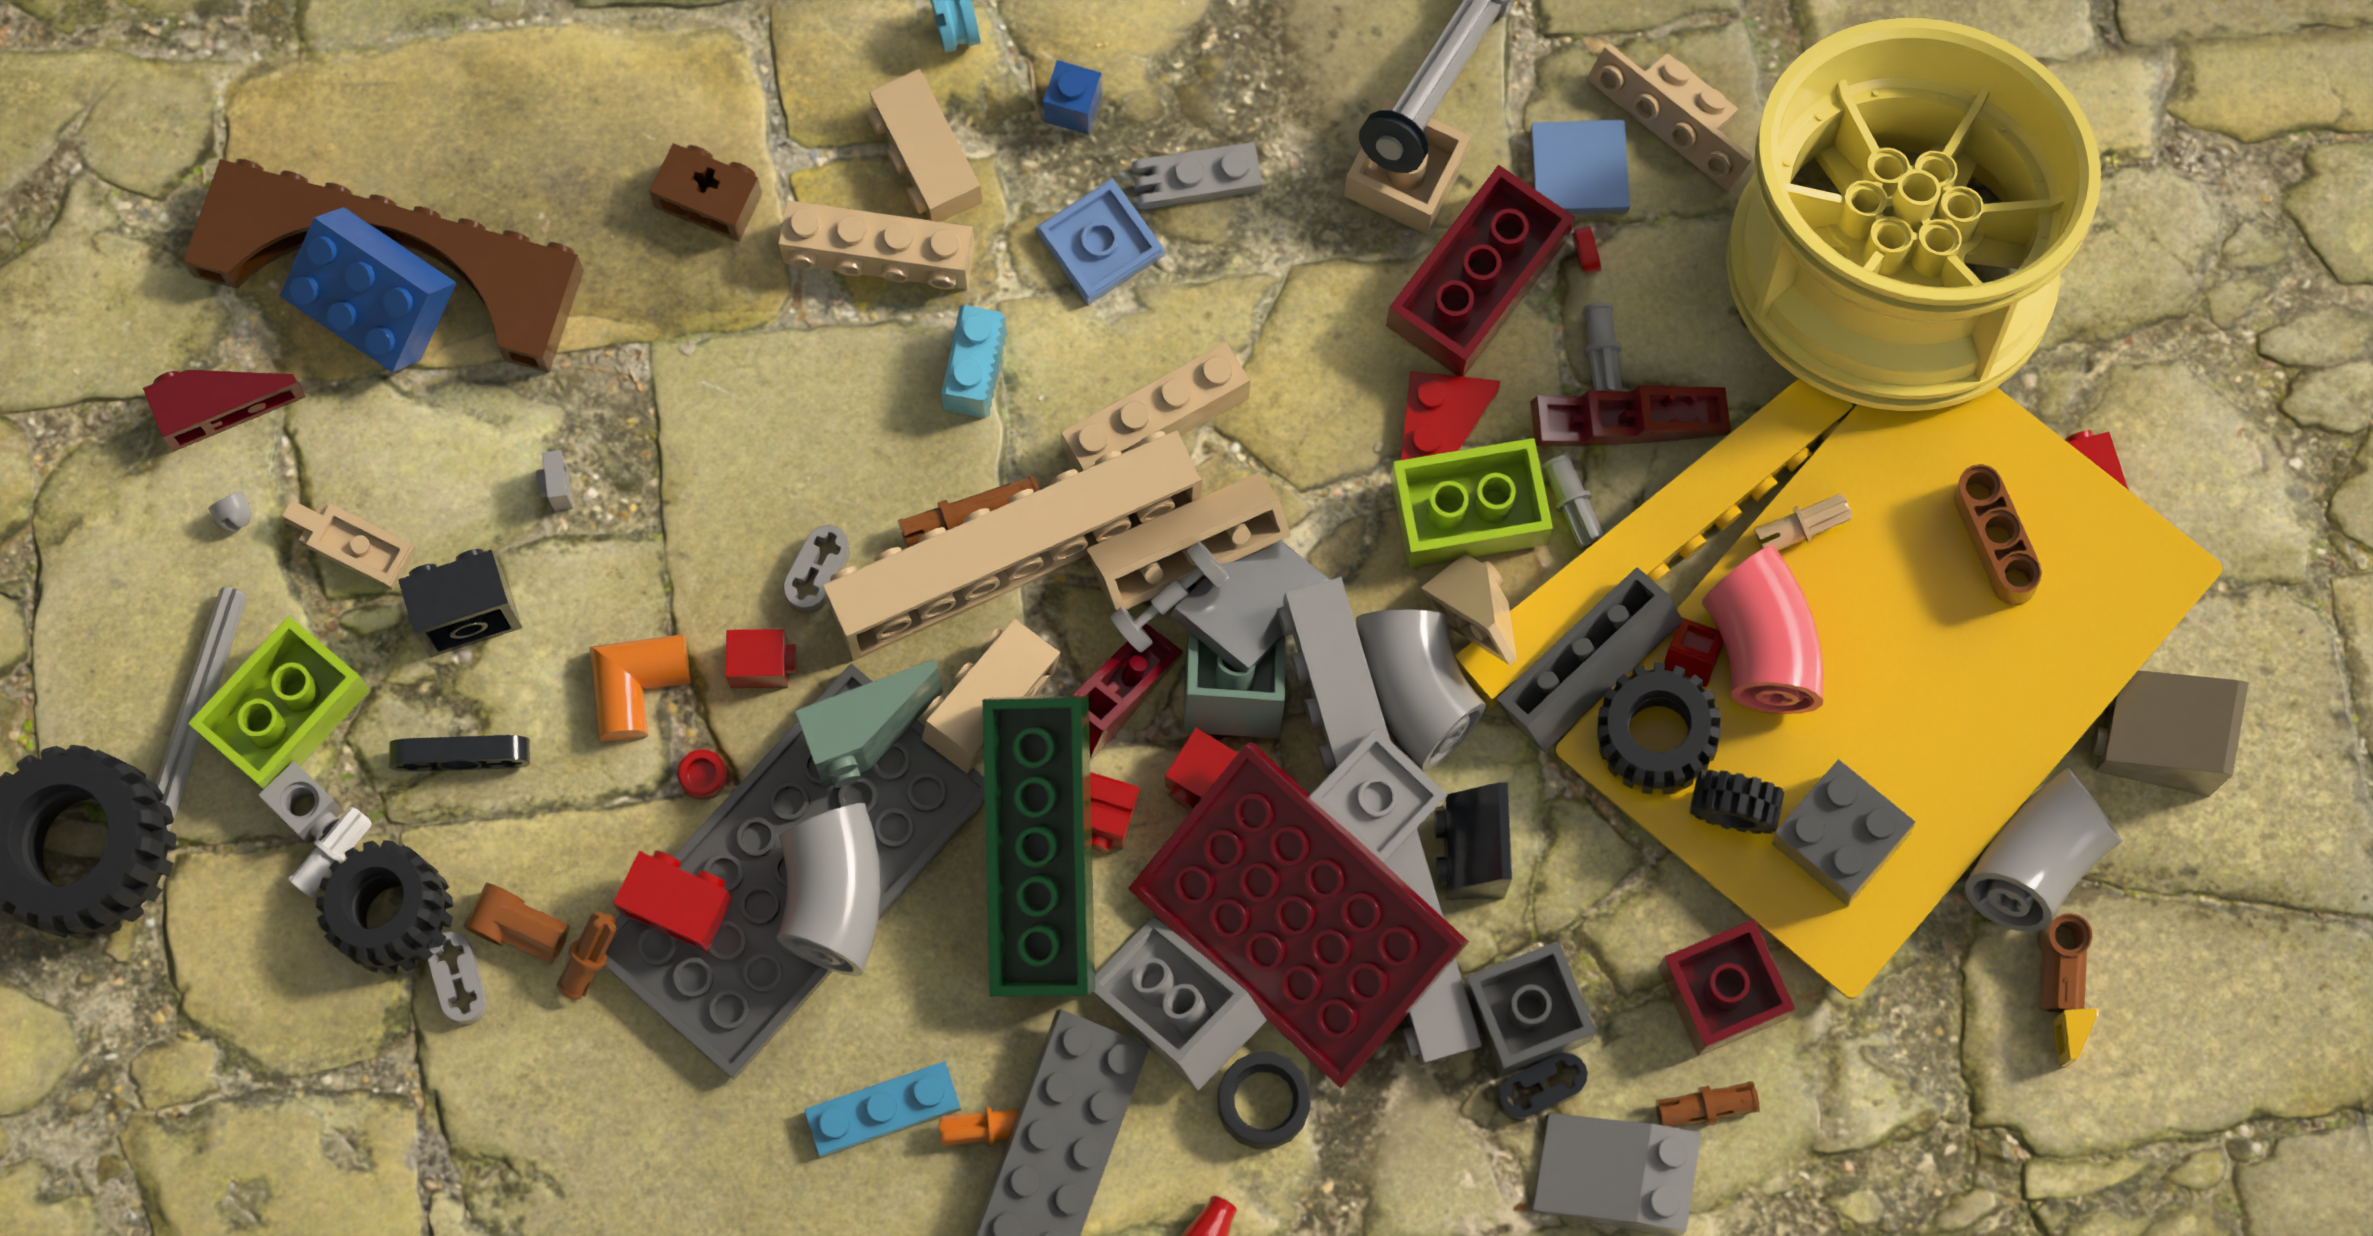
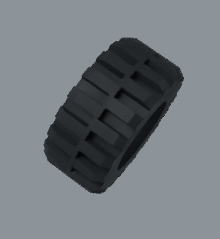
[0,745,176,939]

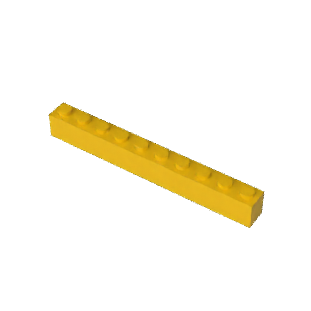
[1454,378,1854,711]

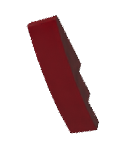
[1530,385,1731,446]

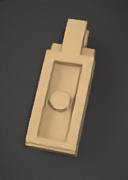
[282,500,416,591]

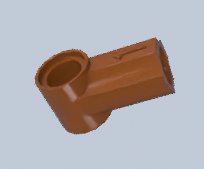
[463,883,570,965]
[2038,913,2093,1013]

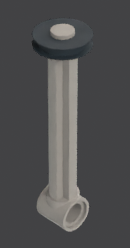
[1359,0,1516,173]

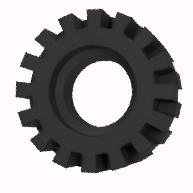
[1689,770,1785,834]

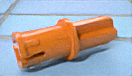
[939,1106,1019,1146]

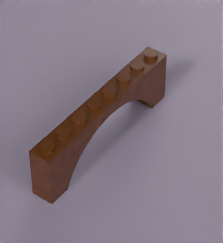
[183,159,584,373]

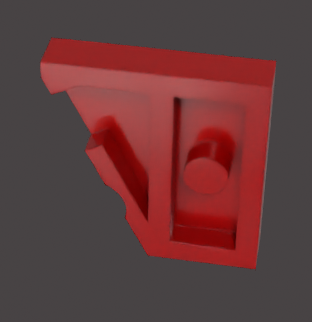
[1401,371,1501,460]

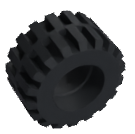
[1597,663,1721,795]
[316,840,454,974]

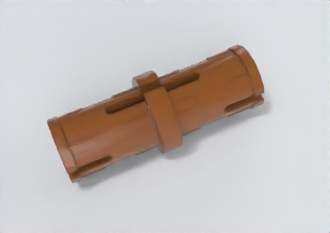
[1655,1081,1760,1128]

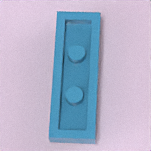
[804,1061,961,1158]

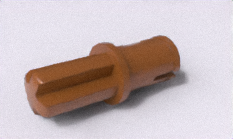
[557,911,617,1000]

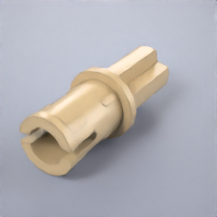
[1754,494,1852,551]

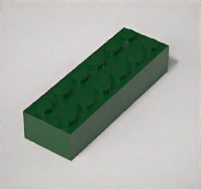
[982,695,1095,997]

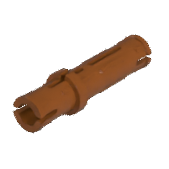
[898,474,1040,548]

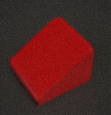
[1664,617,1724,687]

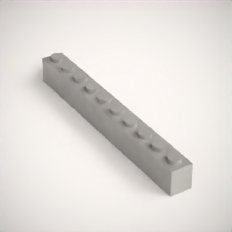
[1277,577,1482,1066]

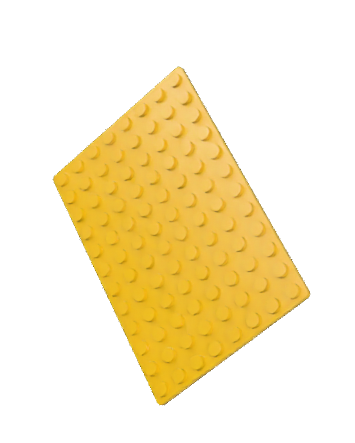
[1556,387,2223,999]

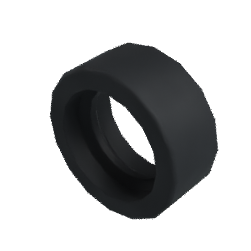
[1217,1052,1311,1149]

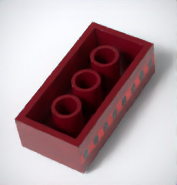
[1386,164,1575,377]

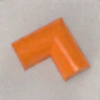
[589,634,691,743]

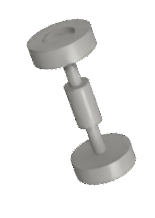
[1110,541,1230,653]

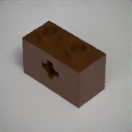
[649,143,762,242]

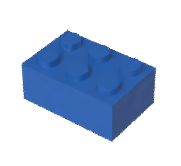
[279,207,456,372]

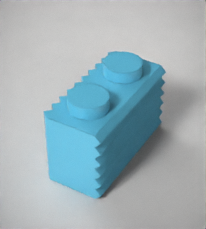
[941,305,1007,418]

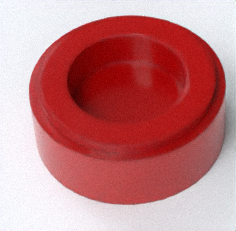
[1572,226,1602,275]
[677,749,727,800]

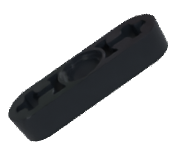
[389,735,530,772]

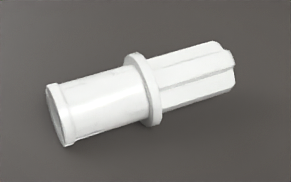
[288,807,372,899]

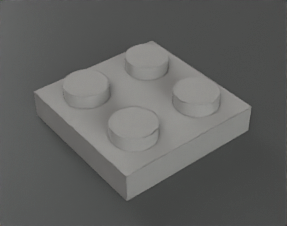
[1309,728,1447,863]

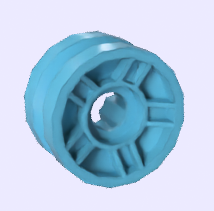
[930,0,981,53]

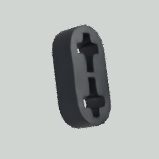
[1498,1052,1588,1121]

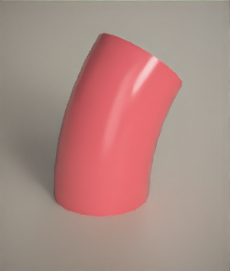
[1702,545,1824,714]

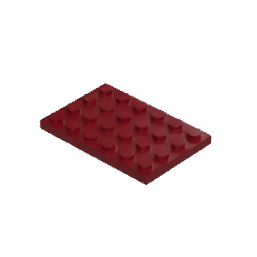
[1128,742,1469,1089]

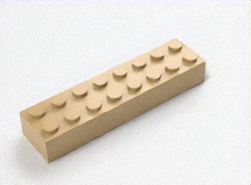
[823,430,1202,661]

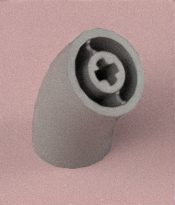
[1355,610,1486,771]
[1965,767,2123,932]
[776,803,881,976]

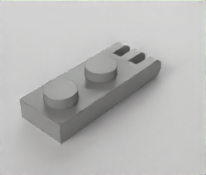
[1131,142,1262,209]

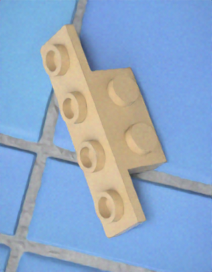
[1587,44,1753,191]

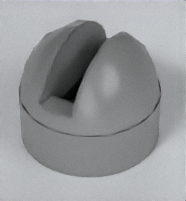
[208,492,252,532]

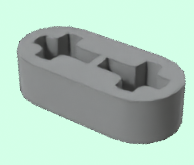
[784,525,850,614]
[428,932,488,1026]

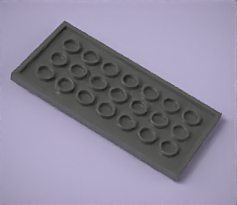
[605,663,985,1081]

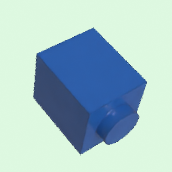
[1043,60,1102,135]

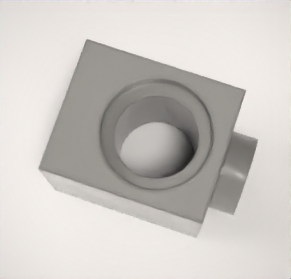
[258,761,343,845]

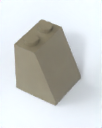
[2091,670,2249,797]

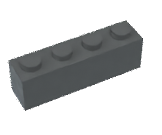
[1497,567,1683,752]

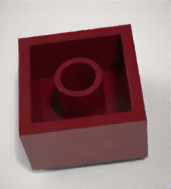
[1658,919,1796,1056]

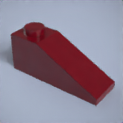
[143,370,306,452]
[1072,623,1183,761]

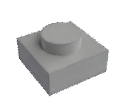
[536,450,573,512]

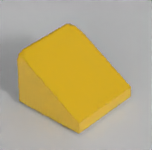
[2053,1008,2099,1067]

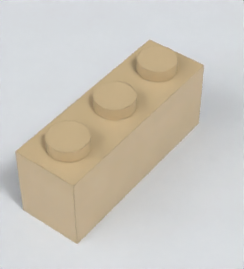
[866,68,983,222]
[922,619,1061,774]

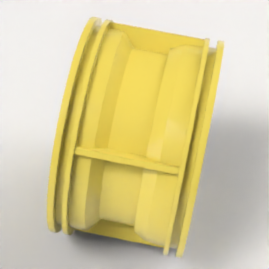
[1726,18,2101,411]

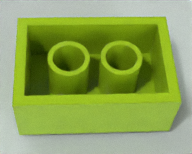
[1390,438,1553,568]
[188,615,370,790]

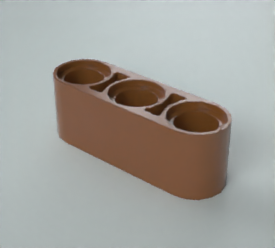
[1954,464,2042,605]

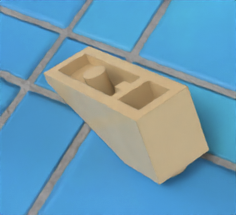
[1421,553,1517,665]

